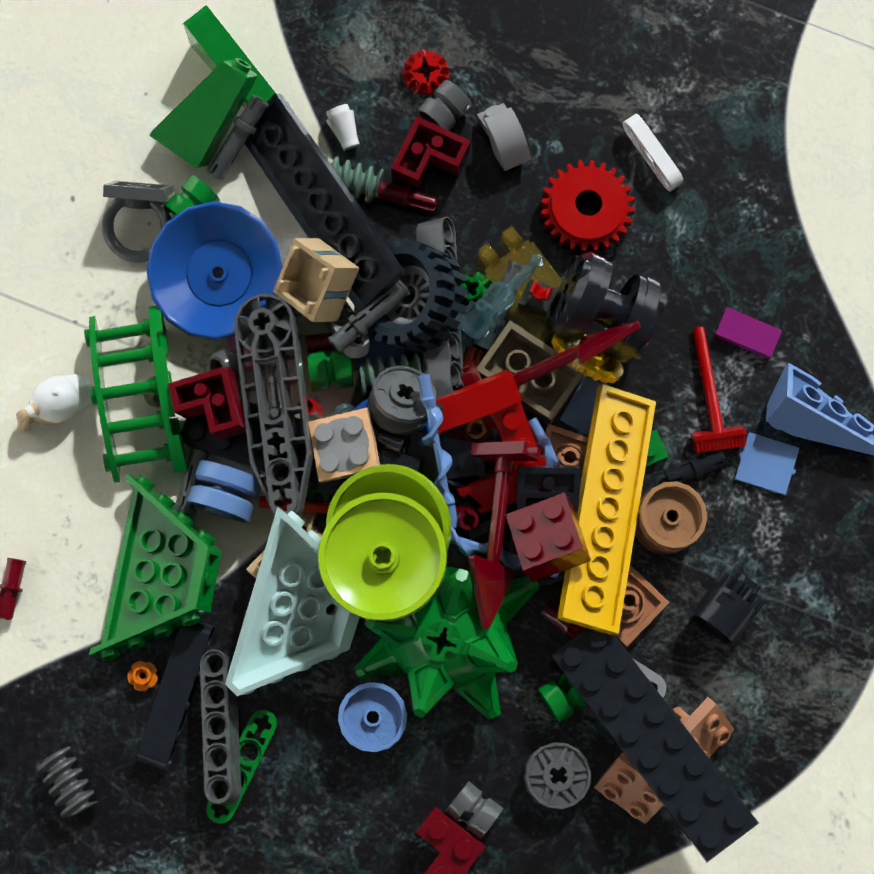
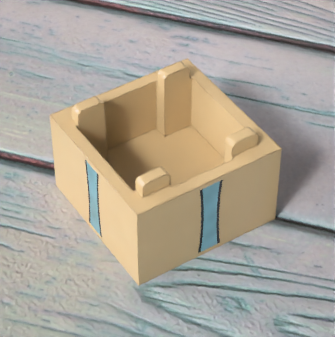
[273,238,359,322]

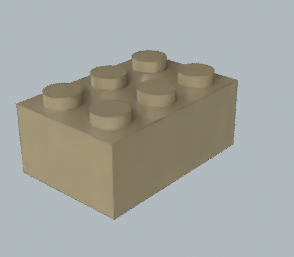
[476,321,584,425]

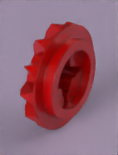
[403,49,449,95]

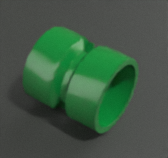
[164,175,221,217]
[307,349,354,392]
[538,673,587,723]

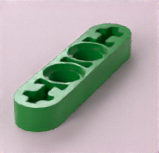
[206,710,278,824]

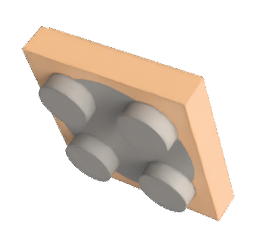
[308,408,380,483]

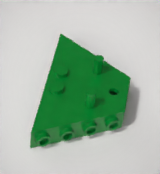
[89,473,222,661]

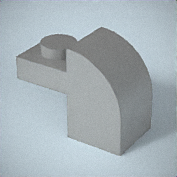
[477,103,532,171]

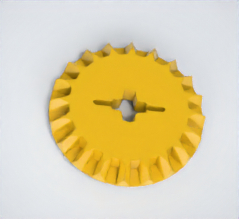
[551,333,623,383]

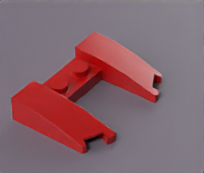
[435,370,547,513]

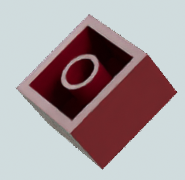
[506,492,591,582]

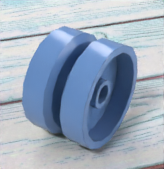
[186,460,261,523]
[338,682,408,752]

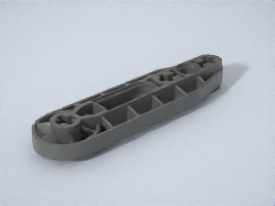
[234,294,313,517]

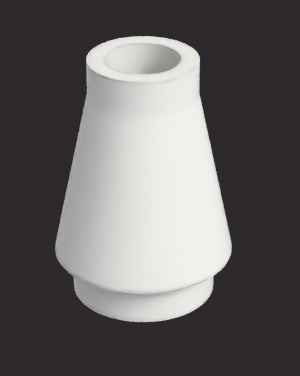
[326,104,360,151]

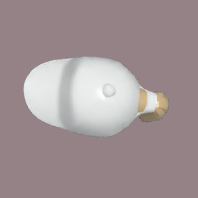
[16,374,94,431]

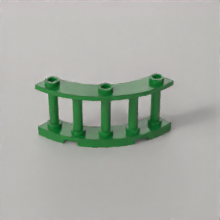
[84,306,187,483]

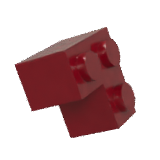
[391,117,471,191]
[168,366,246,440]
[416,806,486,874]

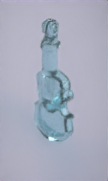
[457,254,544,340]

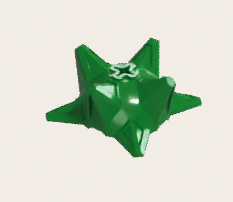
[354,567,540,720]

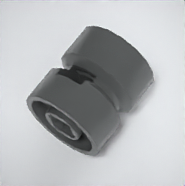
[417,80,472,131]
[444,781,503,840]

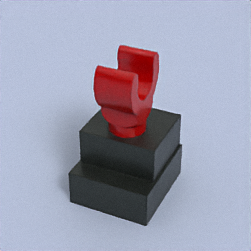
[518,279,557,317]

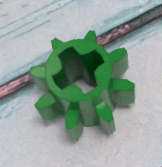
[460,272,495,311]

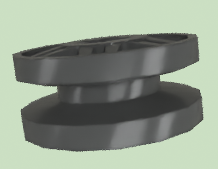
[368,366,436,435]
[524,742,591,809]

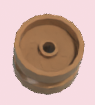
[635,481,707,555]

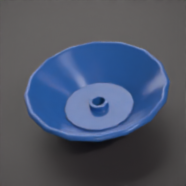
[146,201,283,340]

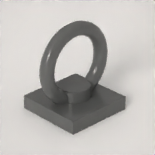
[102,181,174,263]

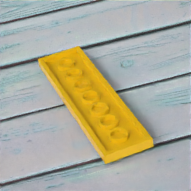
[557,384,656,636]

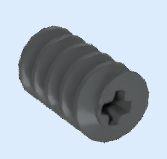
[37,746,99,818]

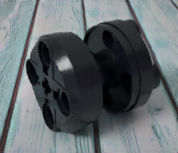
[547,252,667,362]

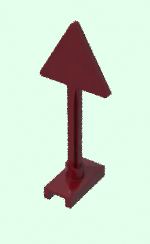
[460,321,641,430]
[468,441,541,629]

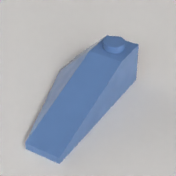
[766,363,874,455]

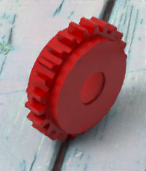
[540,160,635,254]

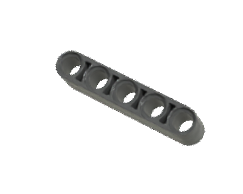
[200,649,241,806]

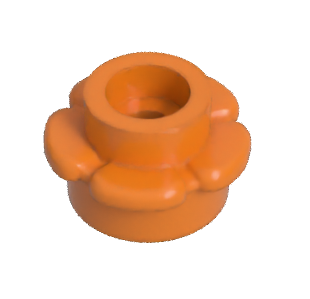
[127,661,158,691]

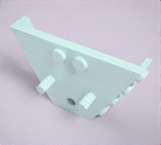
[225,507,359,696]

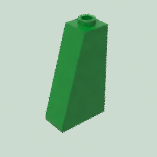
[183,5,275,108]
[149,58,258,169]

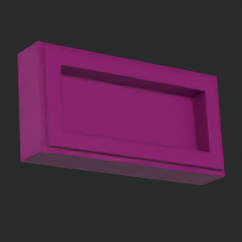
[714,307,782,359]

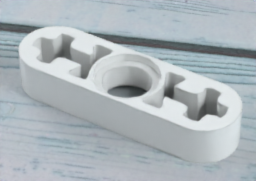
[622,114,684,192]

